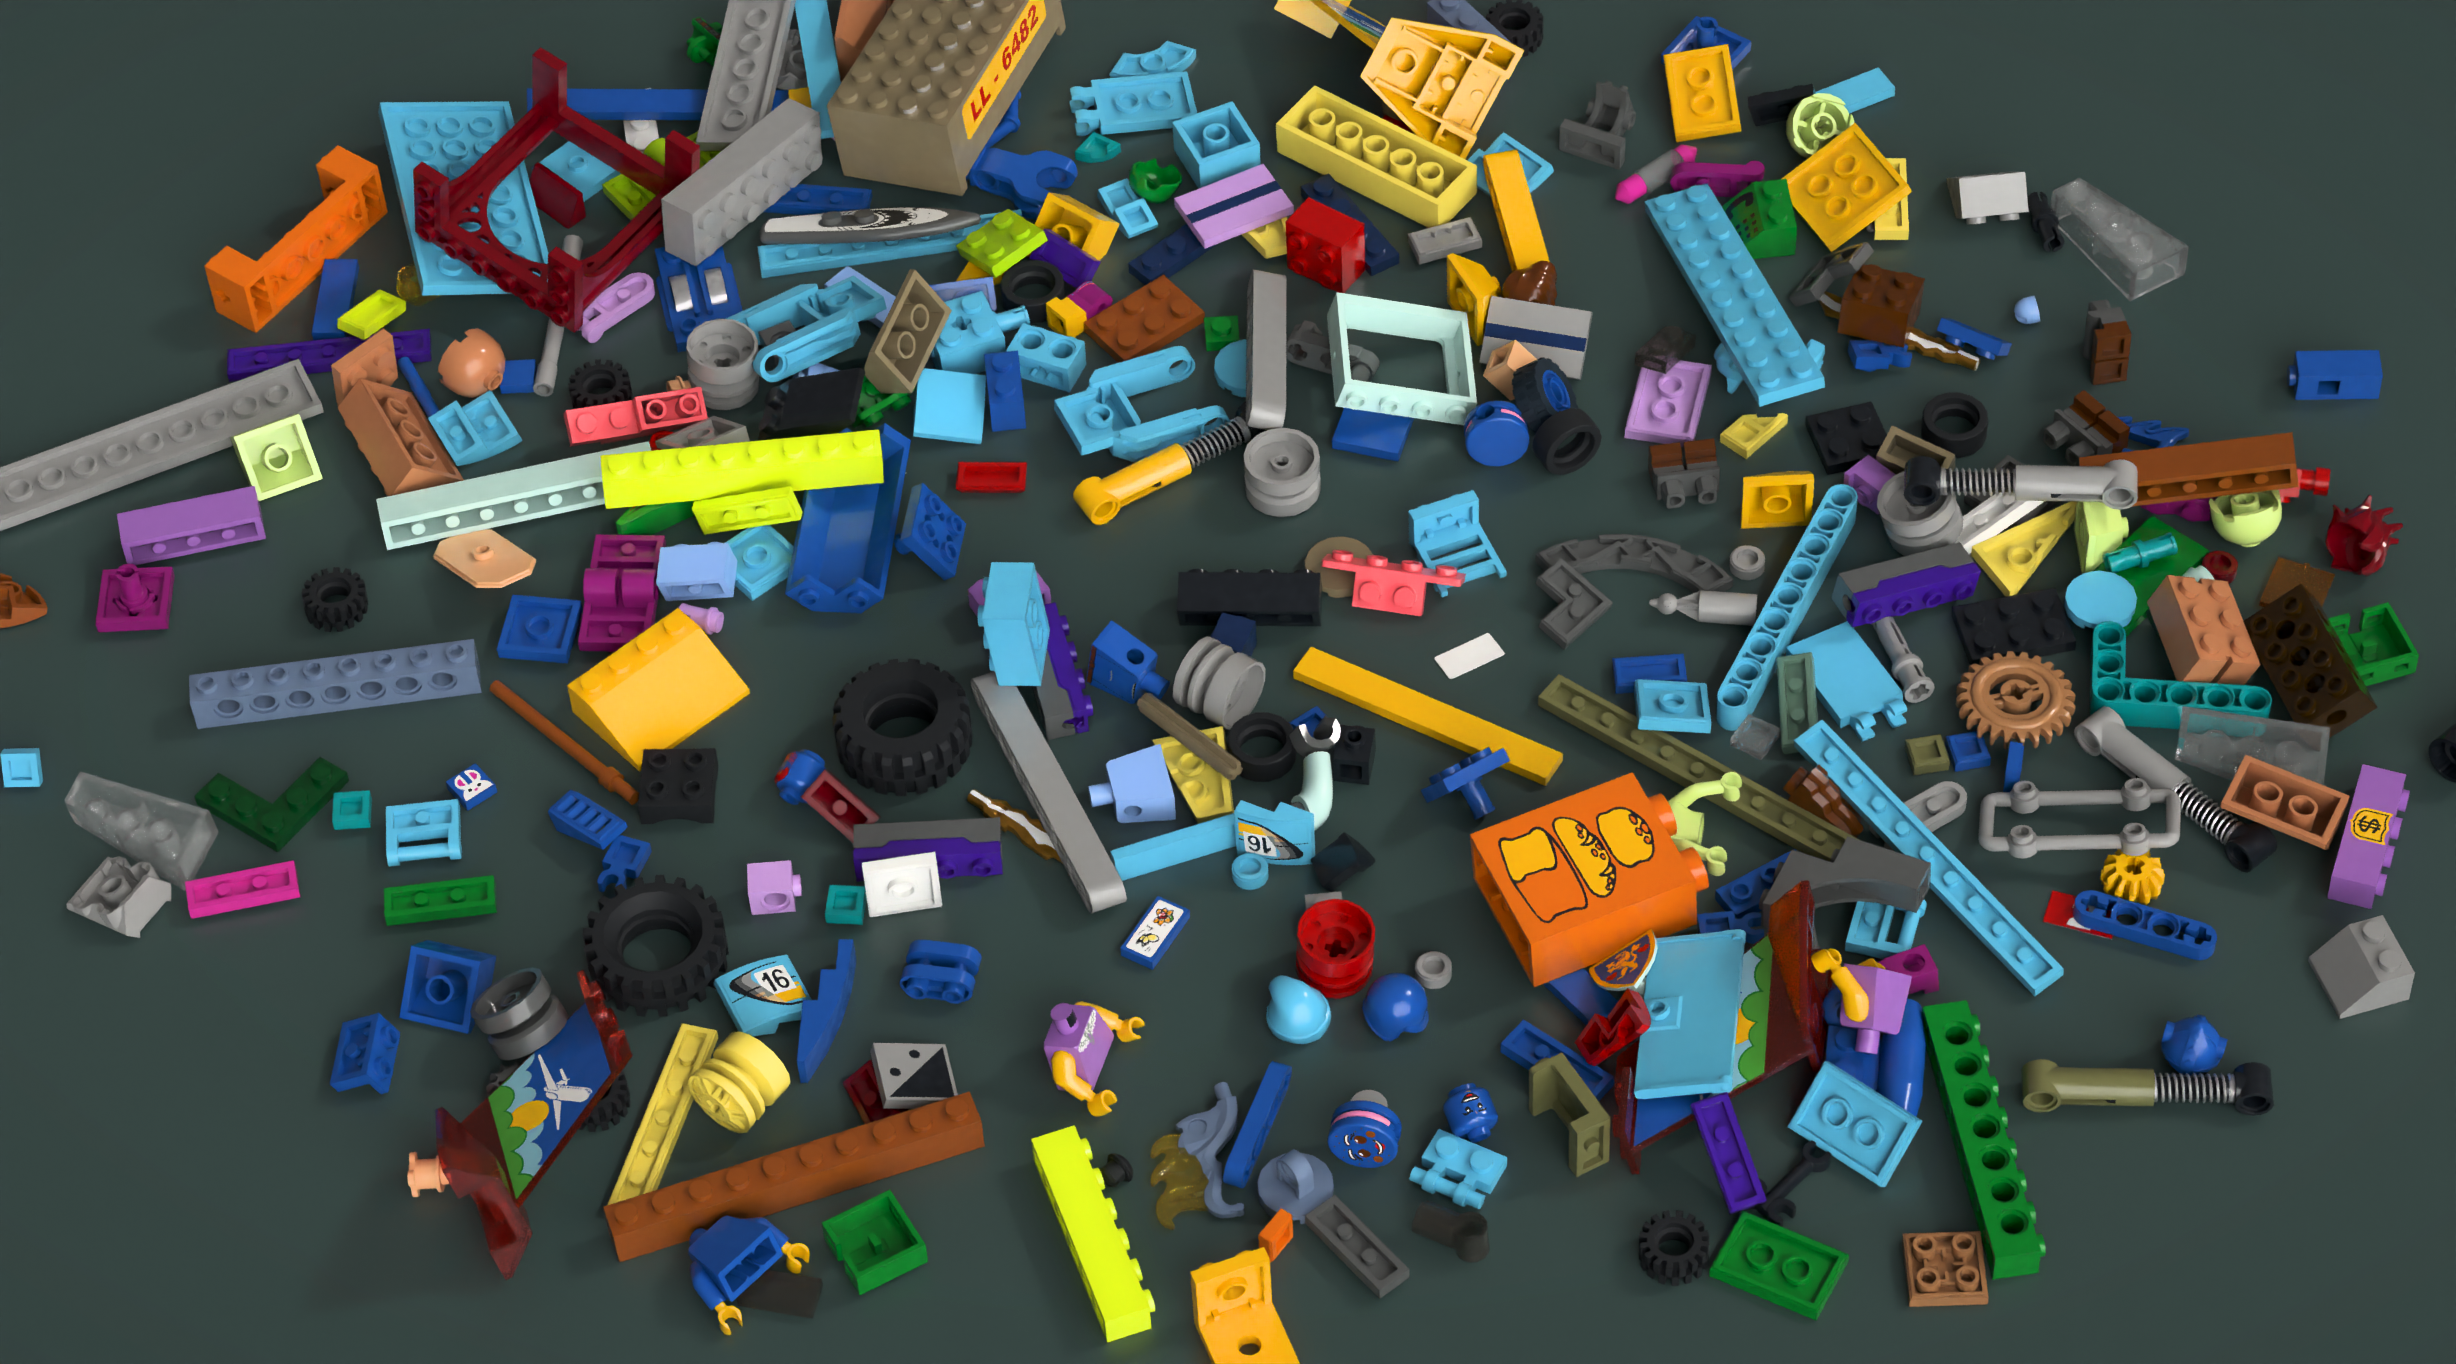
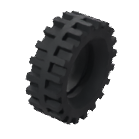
[583,875,729,1017]

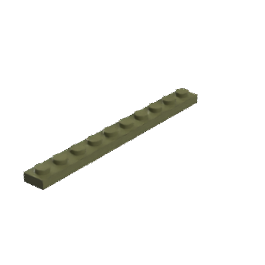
[1538,674,1859,862]

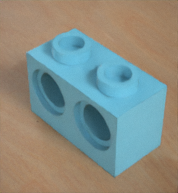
[1006,323,1086,392]

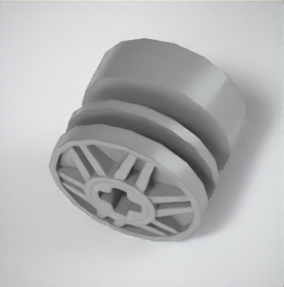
[686,319,759,410]
[1173,636,1266,730]

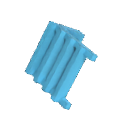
[1408,490,1507,597]

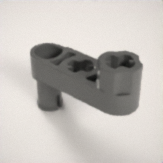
[1286,320,1380,382]

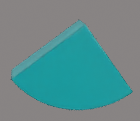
[1075,131,1121,163]

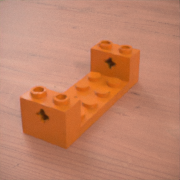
[204,145,388,333]

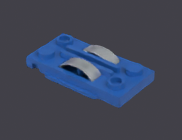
[654,246,743,353]

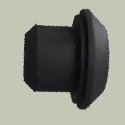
[1100,1153,1133,1187]

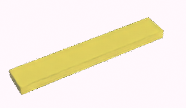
[607,1023,718,1205]

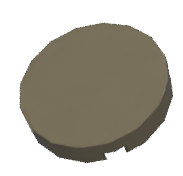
[1305,536,1373,598]

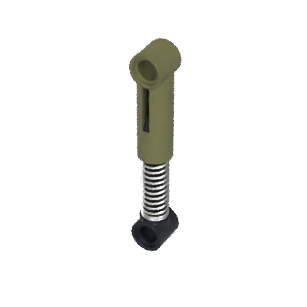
[2021,1059,2274,1116]

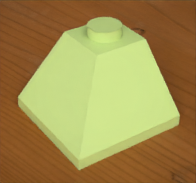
[2074,502,2129,574]

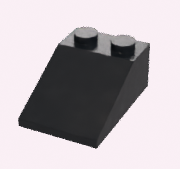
[758,368,865,441]

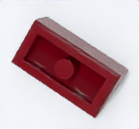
[529,162,586,229]
[801,769,881,843]
[843,1060,908,1124]

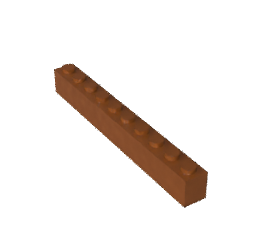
[603,1091,985,1262]

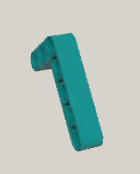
[2089,621,2272,734]

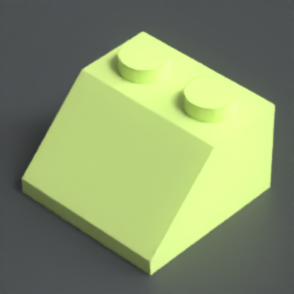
[230,414,323,501]

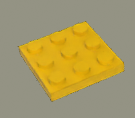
[1782,123,1912,253]

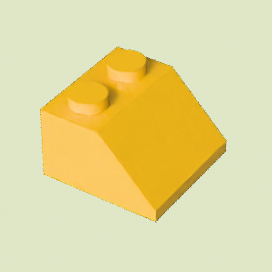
[1027,192,1120,261]

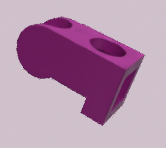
[1877,944,1939,995]

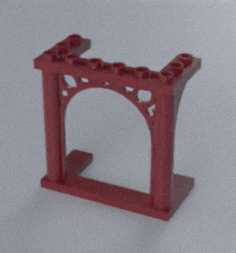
[413,47,700,333]

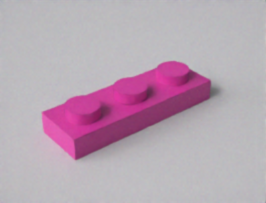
[185,860,300,919]

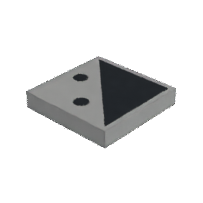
[870,1043,958,1109]

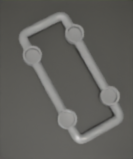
[1978,778,2181,858]

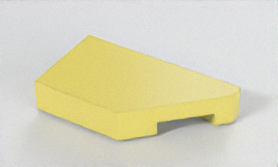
[1720,413,1788,459]

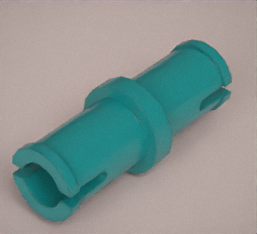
[2103,532,2178,573]

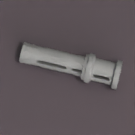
[1871,616,1935,703]

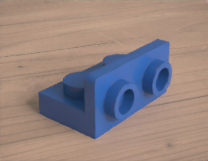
[330,1013,400,1094]

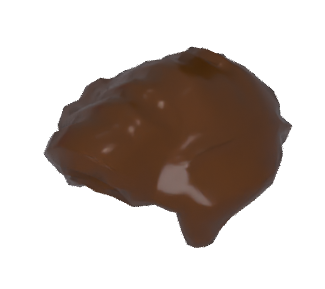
[1500,261,1558,306]

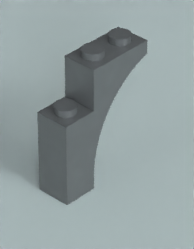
[1759,836,1931,931]

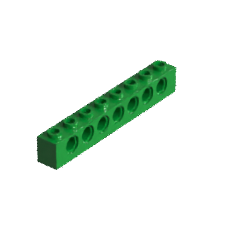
[1922,1000,2046,1280]

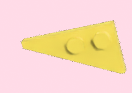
[1971,501,2077,597]

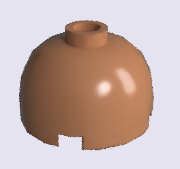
[438,328,506,398]

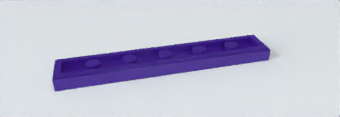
[227,329,432,382]

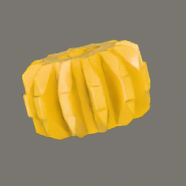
[2100,849,2165,906]

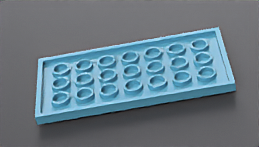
[378,101,548,296]

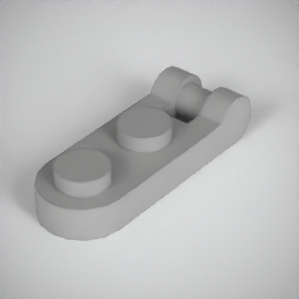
[1869,781,1967,851]

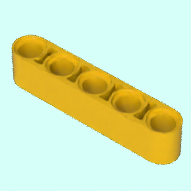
[1483,149,1550,271]

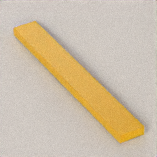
[1293,647,1563,786]

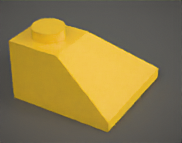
[1447,253,1501,346]
[1740,471,1814,529]

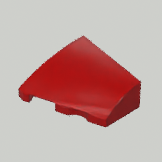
[1574,988,1651,1066]

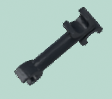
[1748,1140,1831,1227]

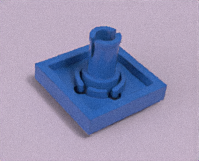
[1661,16,1751,70]
[894,483,966,580]
[1421,747,1510,820]

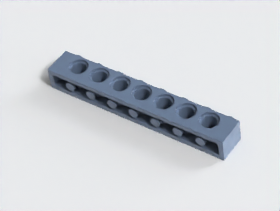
[189,639,482,729]

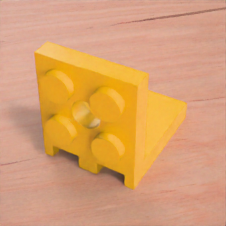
[1190,1247,1300,1364]

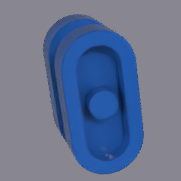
[899,940,982,1004]

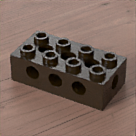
[2244,584,2378,747]

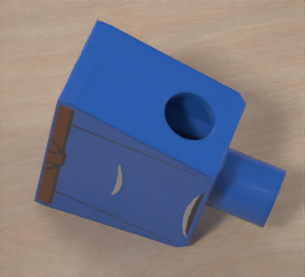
[1086,620,1170,704]

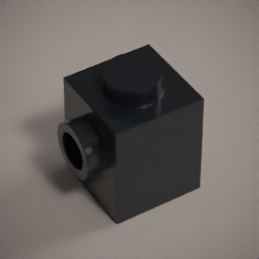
[1333,725,1376,785]

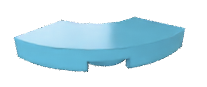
[1110,41,1196,78]

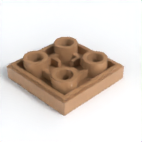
[1902,1231,1988,1307]

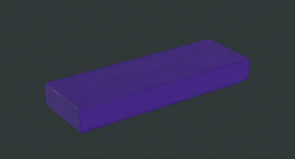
[1690,1092,1767,1215]

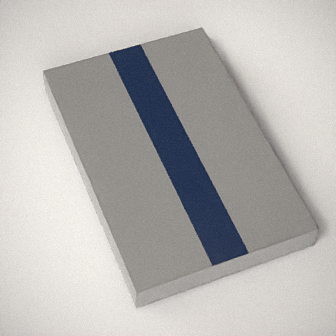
[1479,296,1593,380]

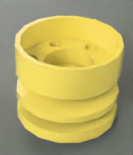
[688,1031,790,1134]

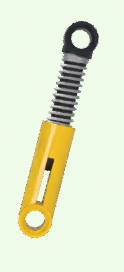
[1073,401,1267,525]

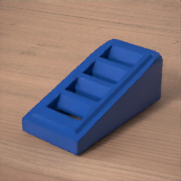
[548,790,628,850]

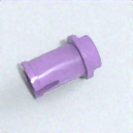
[679,603,724,635]

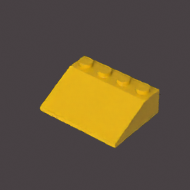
[567,608,750,772]

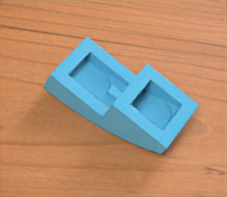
[1097,178,1158,239]

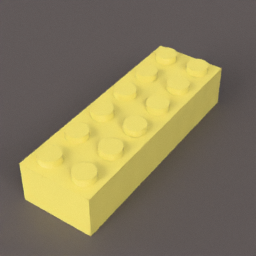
[1276,85,1477,228]

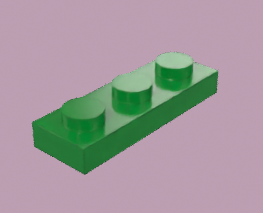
[384,875,497,926]

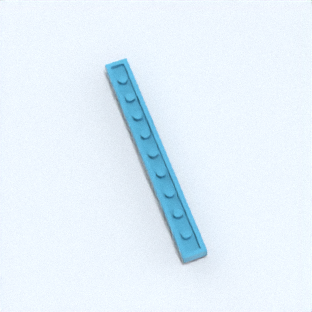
[1794,720,2064,997]

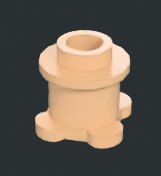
[408,1152,452,1197]

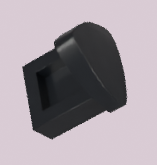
[1310,832,1375,892]

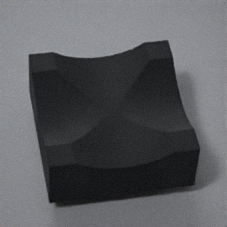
[638,748,719,824]

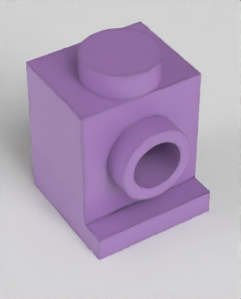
[1844,454,1896,514]

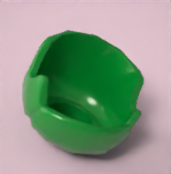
[1129,158,1182,204]

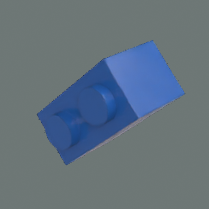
[984,351,1026,432]

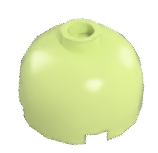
[1786,93,1854,159]
[2209,490,2282,547]

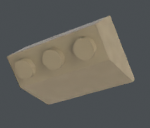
[864,269,952,393]

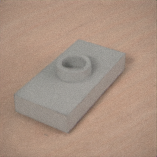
[1408,217,1482,265]

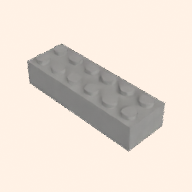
[661,98,823,266]

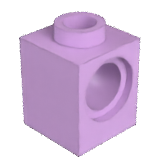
[747,860,802,915]

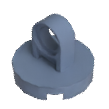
[1257,1149,1334,1224]

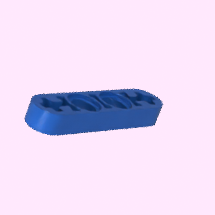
[2073,890,2217,960]
[1223,1061,1292,1188]

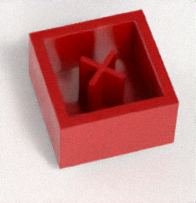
[1285,197,1365,293]

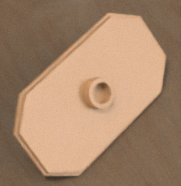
[433,529,536,588]

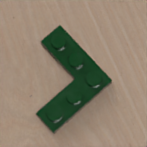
[194,757,349,852]

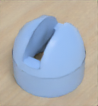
[2014,295,2041,324]

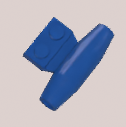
[1825,999,1926,1117]

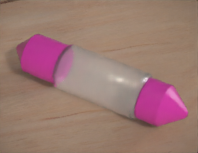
[1615,144,1697,204]

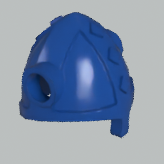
[2161,1014,2228,1077]

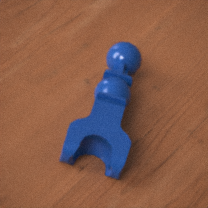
[966,146,1078,220]

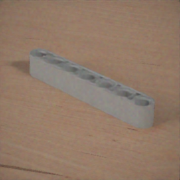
[1246,269,1287,430]

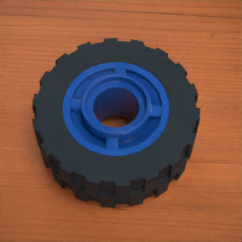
[1512,357,1578,433]

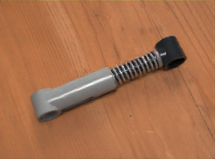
[1904,456,2138,510]
[2074,706,2277,873]

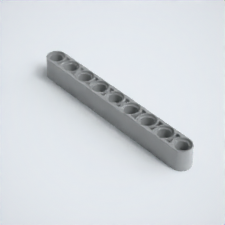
[971,671,1127,914]

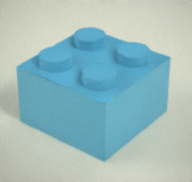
[1172,101,1261,189]

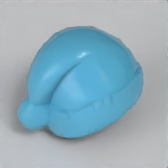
[1266,975,1331,1044]

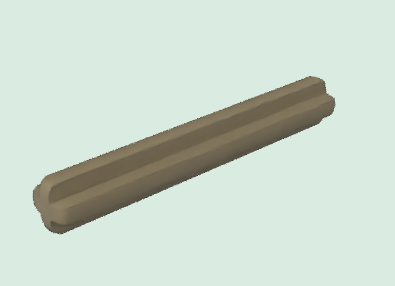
[1137,693,1243,780]

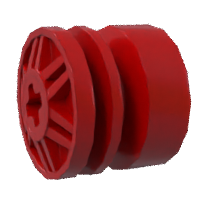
[1296,899,1376,999]

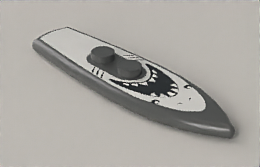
[759,207,981,245]

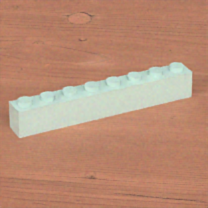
[376,441,651,550]

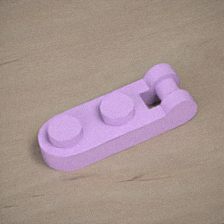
[577,272,655,343]

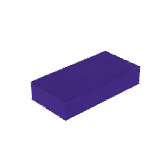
[1029,229,1101,289]

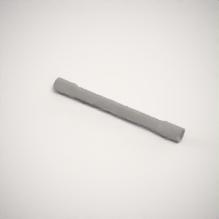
[533,235,583,397]

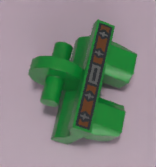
[687,17,723,67]

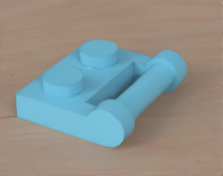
[386,799,462,867]
[1845,900,1927,959]

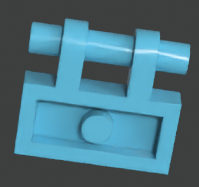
[1409,1129,1507,1209]

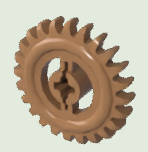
[1956,651,2076,750]

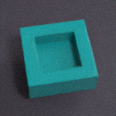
[332,790,372,830]
[825,885,867,925]

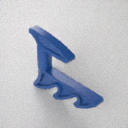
[2118,416,2189,452]

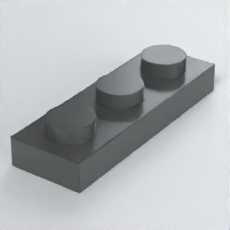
[1305,1195,1410,1299]

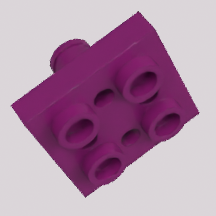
[95,564,175,632]

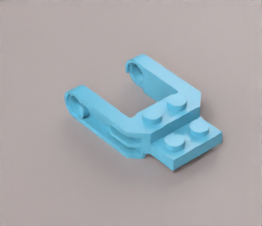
[726,275,887,382]
[1054,346,1230,463]

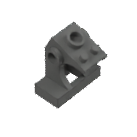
[1559,80,1636,170]

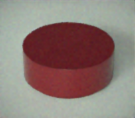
[2202,551,2238,584]

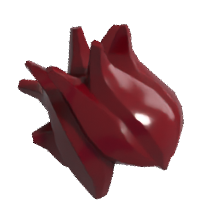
[2325,495,2403,576]

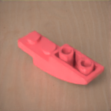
[563,387,708,447]

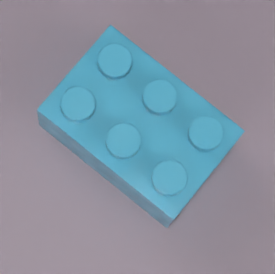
[977,562,1050,686]

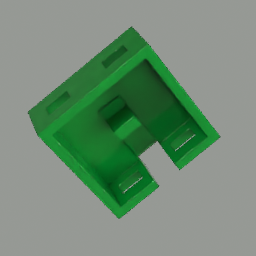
[2328,602,2419,686]
[822,1189,928,1295]

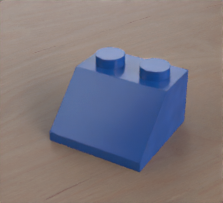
[399,940,496,1034]

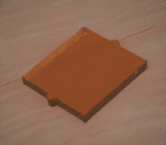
[2259,557,2335,607]

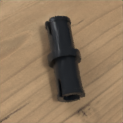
[2028,192,2065,252]

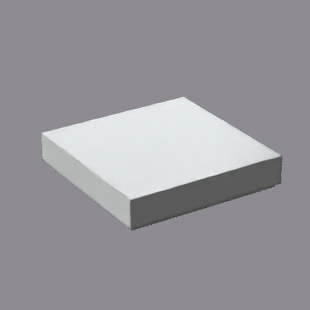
[862,852,942,917]

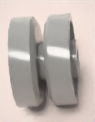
[1243,428,1321,517]
[1877,471,1963,556]

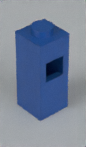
[2287,350,2383,400]

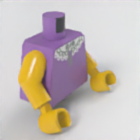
[1811,948,1912,1055]
[1044,1001,1145,1117]

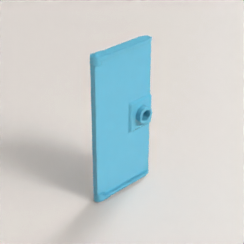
[1634,929,1746,1099]

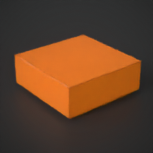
[1258,1208,1293,1263]

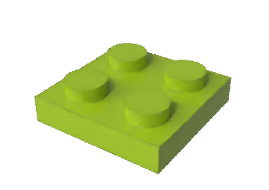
[956,209,1048,278]

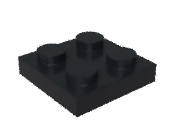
[1805,401,1887,475]

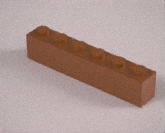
[2079,432,2299,507]

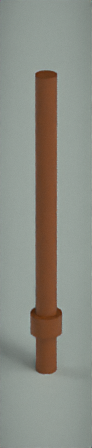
[489,680,639,805]

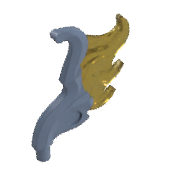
[1150,1082,1245,1230]

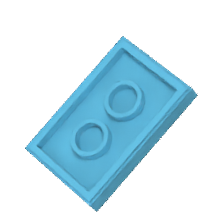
[1787,1061,1923,1187]

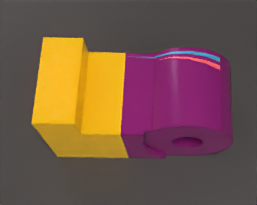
[1046,281,1113,338]

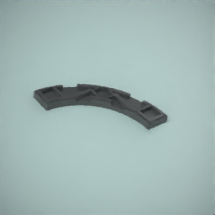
[1536,534,1734,593]

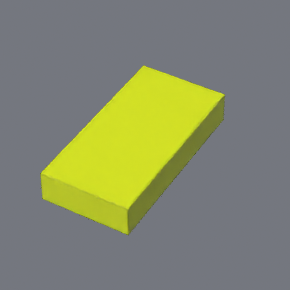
[337,289,406,340]

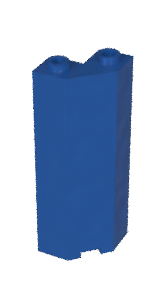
[785,423,911,613]

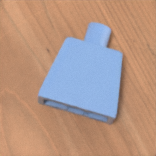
[1088,744,1176,823]

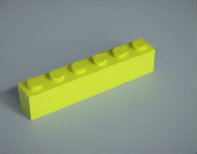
[1031,1125,1155,1343]

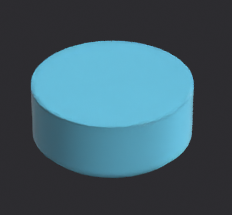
[1232,853,1269,890]

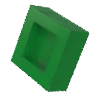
[1204,315,1240,352]

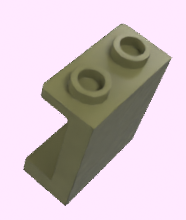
[1529,1052,1610,1177]

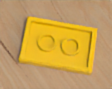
[1663,44,1742,143]

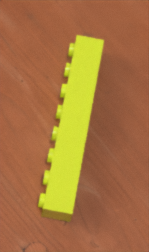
[600,429,884,509]

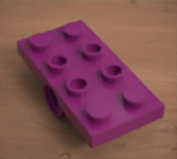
[578,534,666,652]

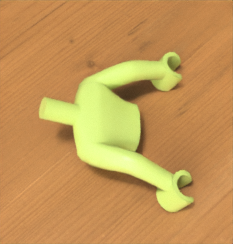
[1668,772,1742,876]

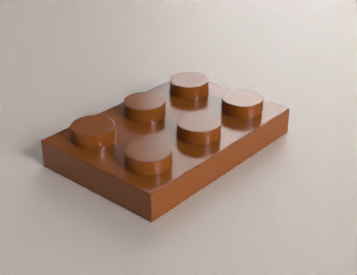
[1083,275,1205,363]

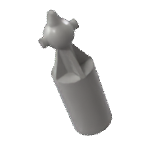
[1649,590,1757,626]

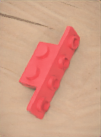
[1322,550,1466,616]

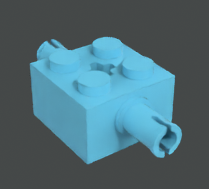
[930,291,1030,374]

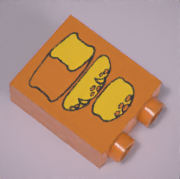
[1470,772,1709,987]

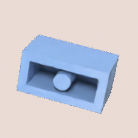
[656,542,737,601]

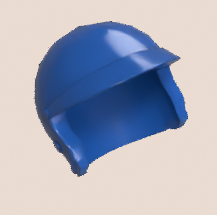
[1362,973,1429,1041]

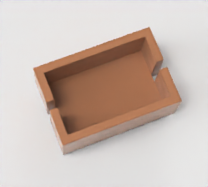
[2147,575,2261,685]

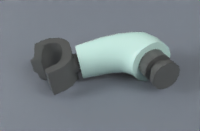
[1274,715,1341,831]

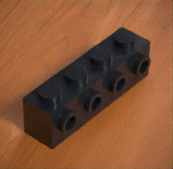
[1177,569,1322,626]

